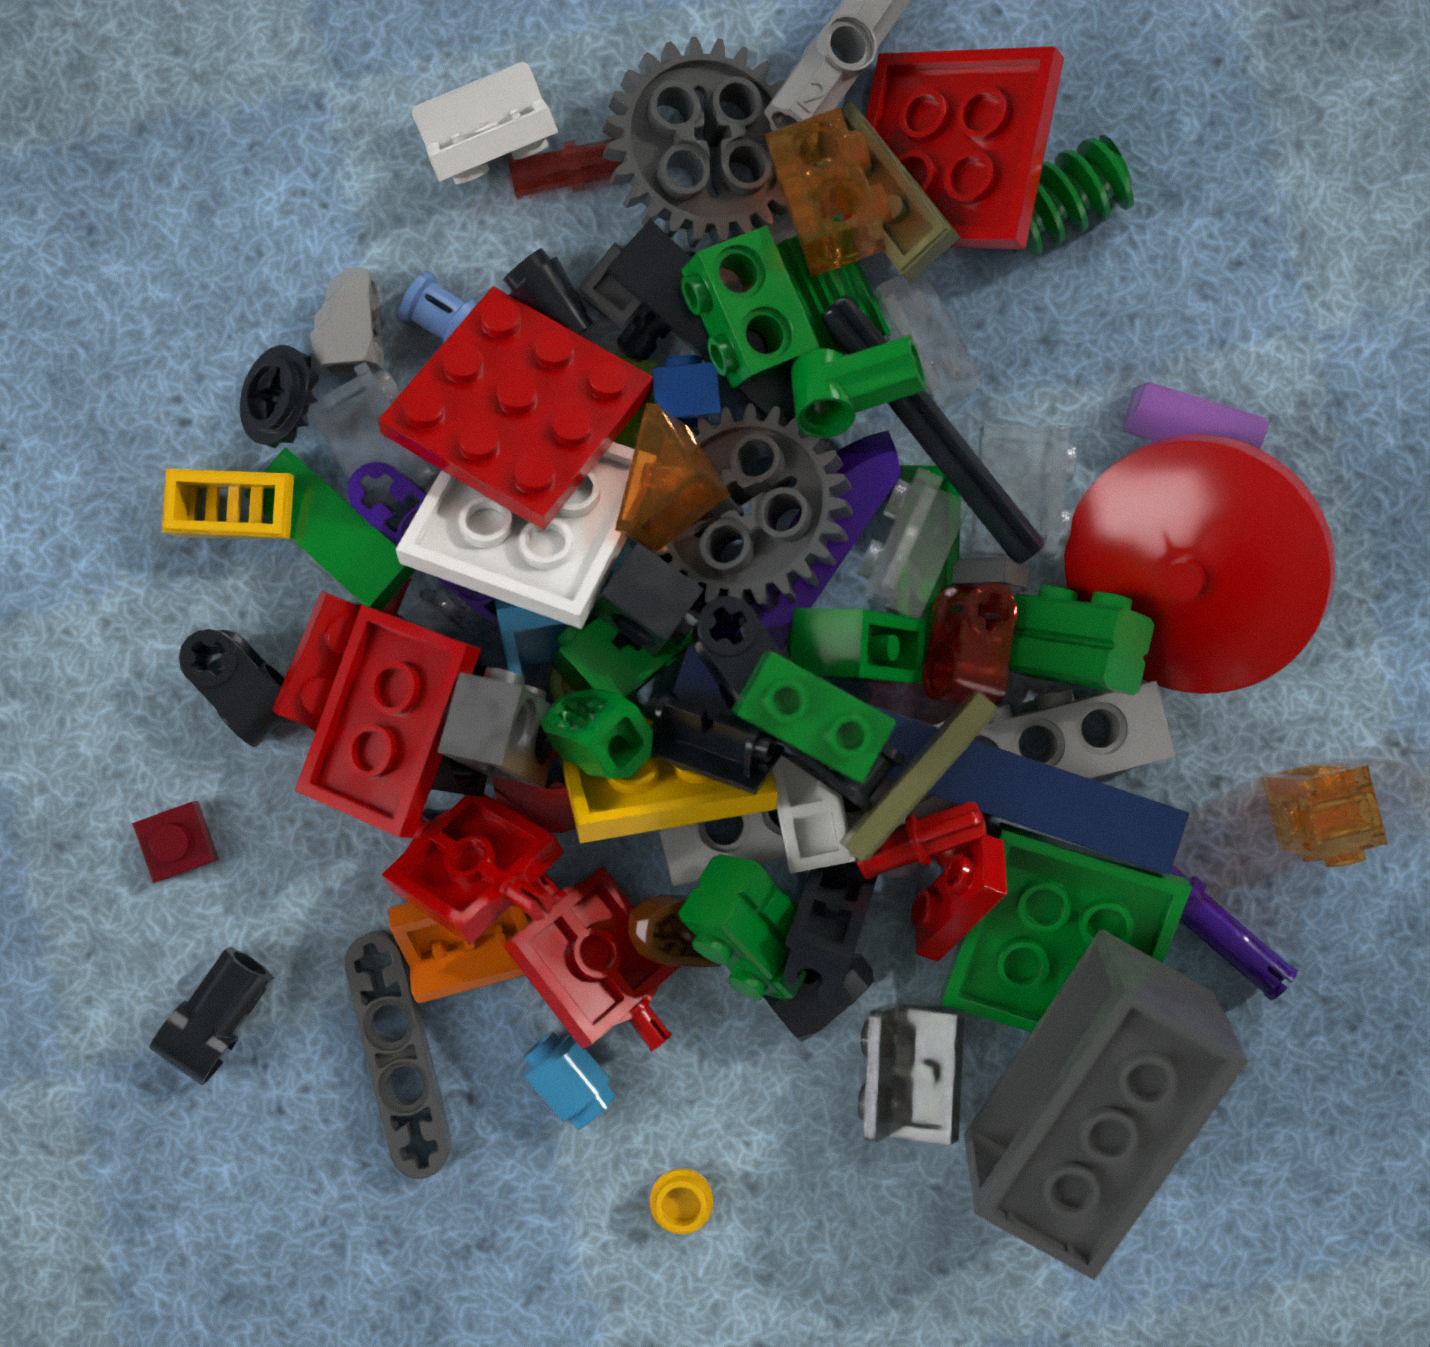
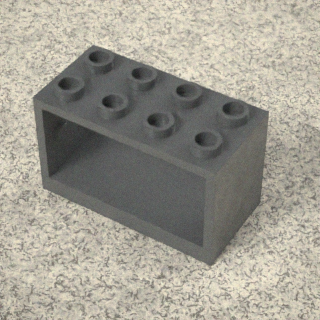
[964,929,1249,1280]

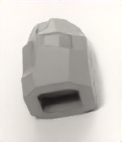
[310,268,384,376]

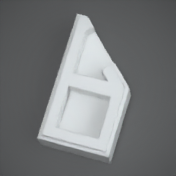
[771,756,855,874]

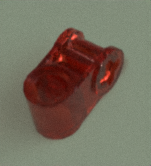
[922,583,1017,706]

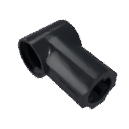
[149,947,275,1085]

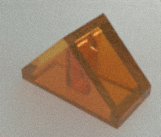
[615,403,730,551]

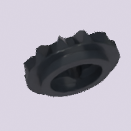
[240,345,319,448]

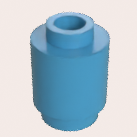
[522,1031,616,1130]

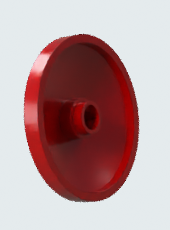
[1064,434,1336,694]

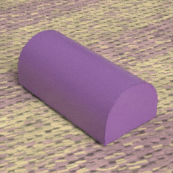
[1123,382,1270,449]

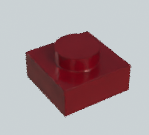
[132,801,219,883]

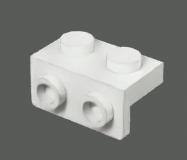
[412,62,558,184]

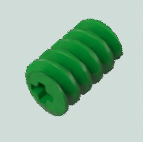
[1009,135,1134,256]

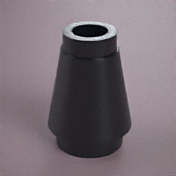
[503,248,594,335]

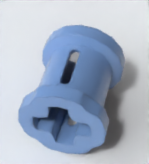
[397,271,478,343]

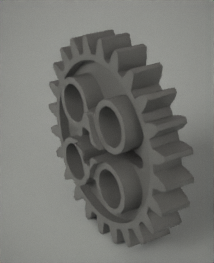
[603,37,809,248]
[643,403,853,612]

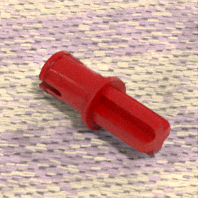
[856,801,987,880]

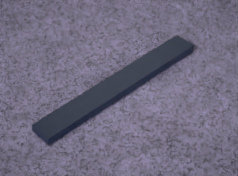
[673,643,1190,875]

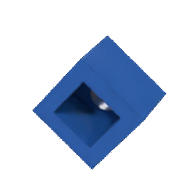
[652,355,721,431]

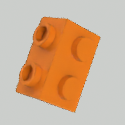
[388,903,531,1003]

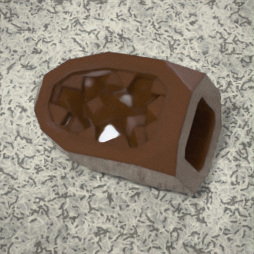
[628,894,721,967]

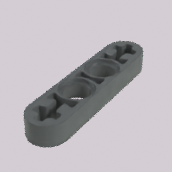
[344,931,452,1179]

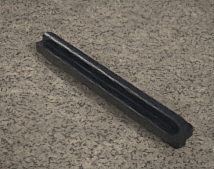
[821,295,1044,564]

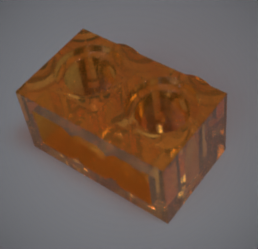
[764,107,892,277]
[1261,762,1388,867]

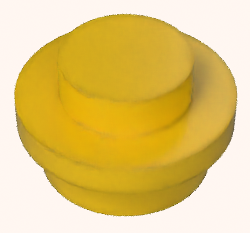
[650,1168,713,1234]

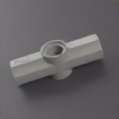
[763,0,911,148]

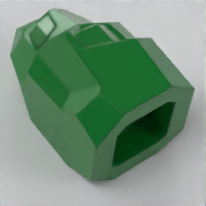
[540,689,653,779]

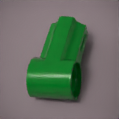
[791,334,927,438]

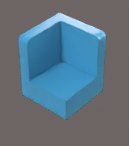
[494,598,566,676]

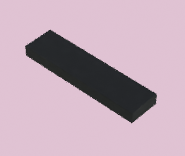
[606,219,796,425]

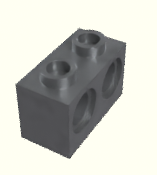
[438,668,554,788]

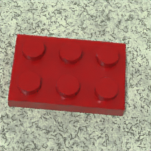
[295,605,481,838]

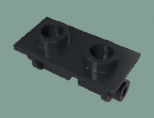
[644,692,785,795]

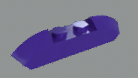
[710,430,901,650]

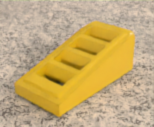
[161,468,294,539]

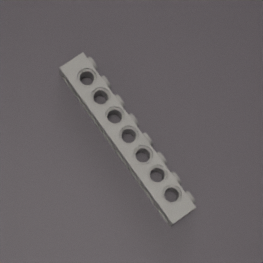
[658,681,1176,886]

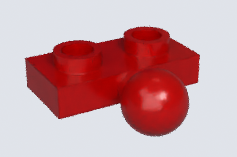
[910,835,1007,962]

